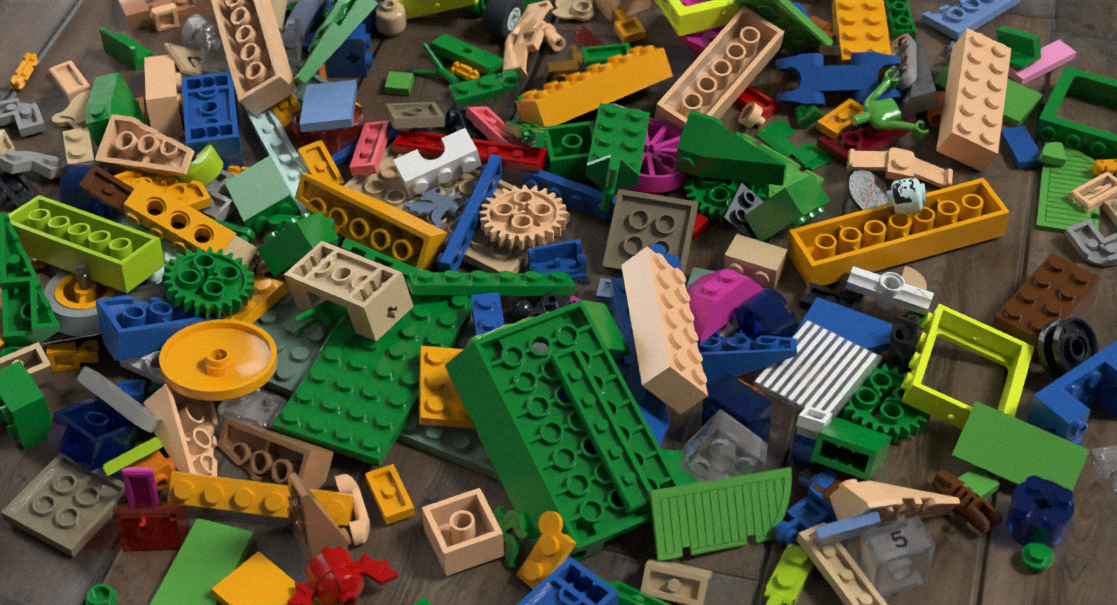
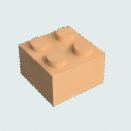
[422,488,504,576]

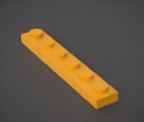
[168,471,354,526]

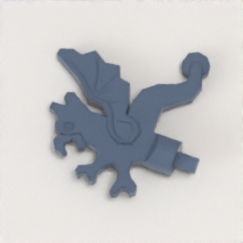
[404,187,463,229]

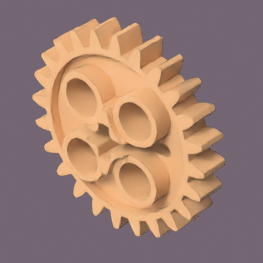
[480,185,567,250]

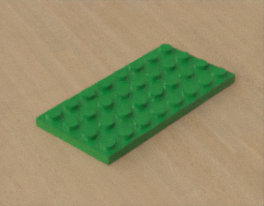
[272,278,472,467]

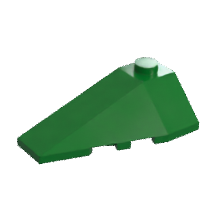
[675,110,787,186]

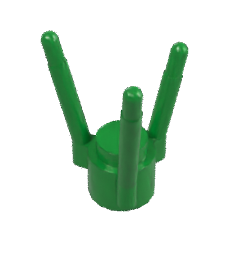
[292,300,347,354]

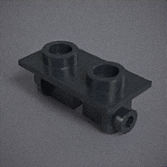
[445,100,479,140]
[887,315,922,375]

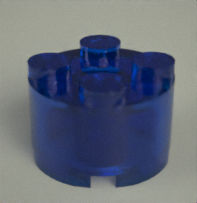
[60,164,111,216]
[733,288,799,340]
[1006,475,1075,548]

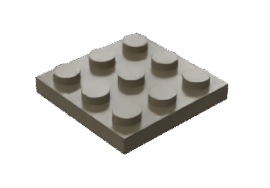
[602,189,699,275]
[1,451,127,557]

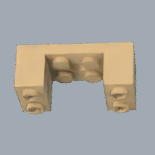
[284,241,414,341]

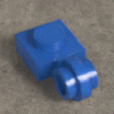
[773,496,829,546]

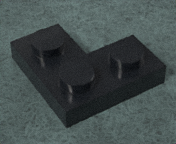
[799,273,866,312]

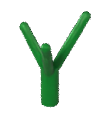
[413,42,459,85]

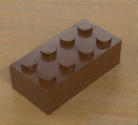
[992,253,1101,365]

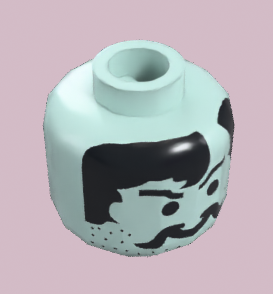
[886,178,927,215]

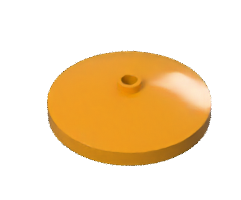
[159,319,278,401]

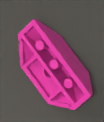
[686,269,764,344]

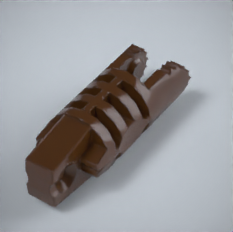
[932,469,1003,534]

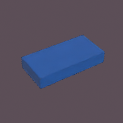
[1000,126,1043,169]

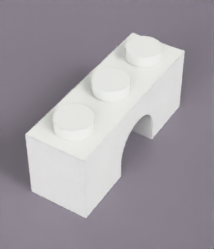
[393,128,482,197]

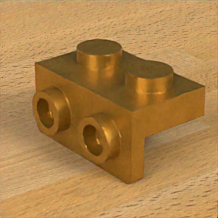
[545,45,582,83]

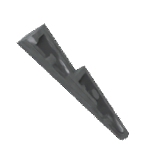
[897,37,940,122]

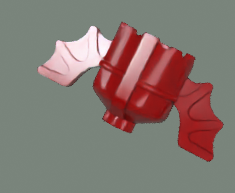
[287,546,399,605]

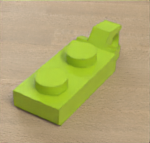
[764,542,815,605]

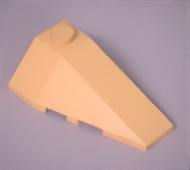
[95,114,194,176]
[144,384,218,476]
[829,479,960,525]

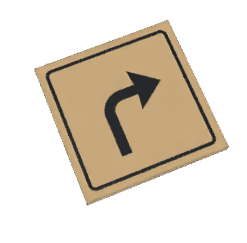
[164,43,221,76]

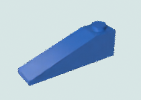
[96,296,225,361]
[697,331,797,386]

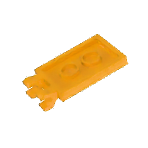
[211,551,322,605]

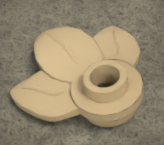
[552,0,594,22]

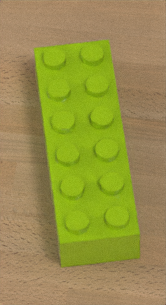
[8,195,165,293]

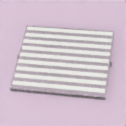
[753,320,882,421]

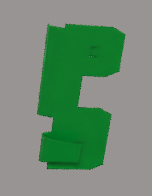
[755,121,832,170]

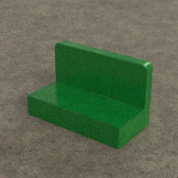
[996,26,1041,69]
[99,27,154,71]

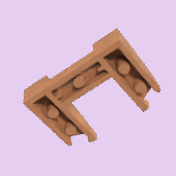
[117,0,213,31]

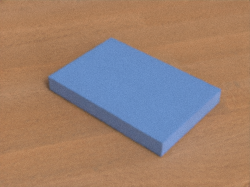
[299,80,357,132]

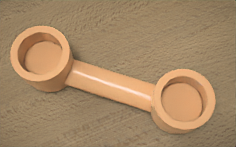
[334,474,370,546]

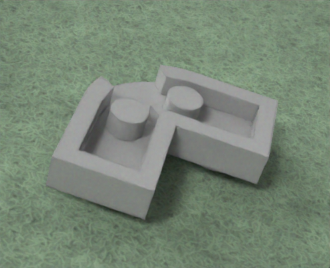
[0,98,46,137]
[0,150,69,179]
[199,169,237,221]
[1065,219,1117,266]

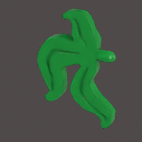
[493,507,531,569]

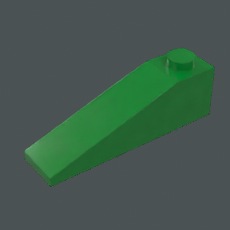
[86,72,146,146]

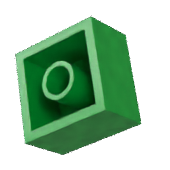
[543,121,595,181]
[257,211,339,277]
[0,360,57,450]

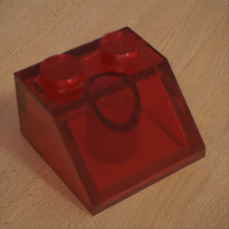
[112,501,189,552]

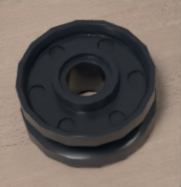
[1038,317,1099,379]

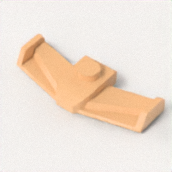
[502,0,553,79]
[846,147,953,188]

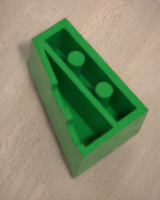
[744,175,830,242]

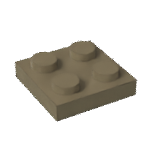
[385,102,445,132]

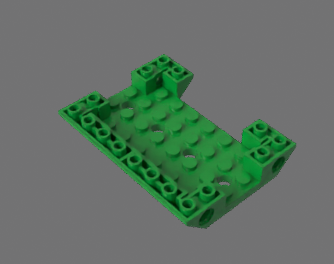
[445,300,701,561]

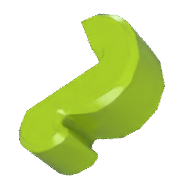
[173,145,223,187]

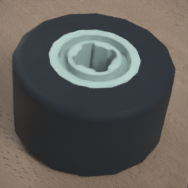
[483,0,524,39]

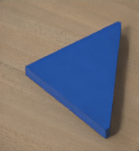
[774,297,919,376]

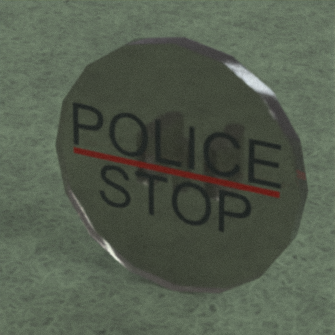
[846,170,889,211]

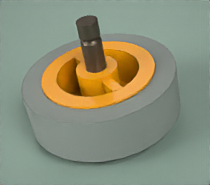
[44,262,131,336]

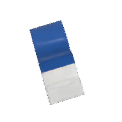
[791,406,833,468]

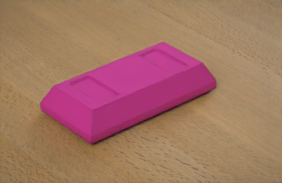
[121,467,161,516]

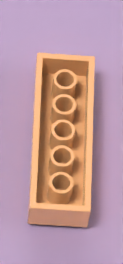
[211,0,297,116]
[654,6,784,131]
[936,28,1011,172]
[621,246,708,414]

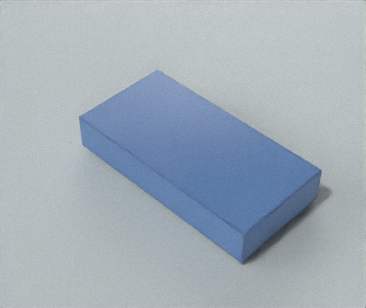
[815,511,881,548]

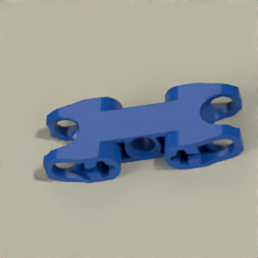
[775,52,901,106]

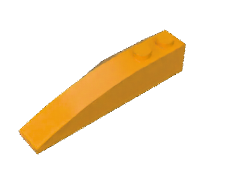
[295,173,448,271]

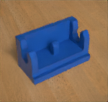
[527,239,587,281]

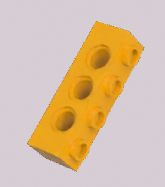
[124,179,236,253]

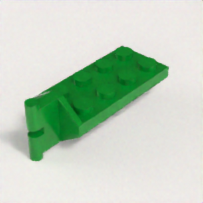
[585,103,650,212]

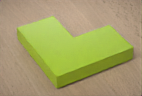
[102,437,163,476]

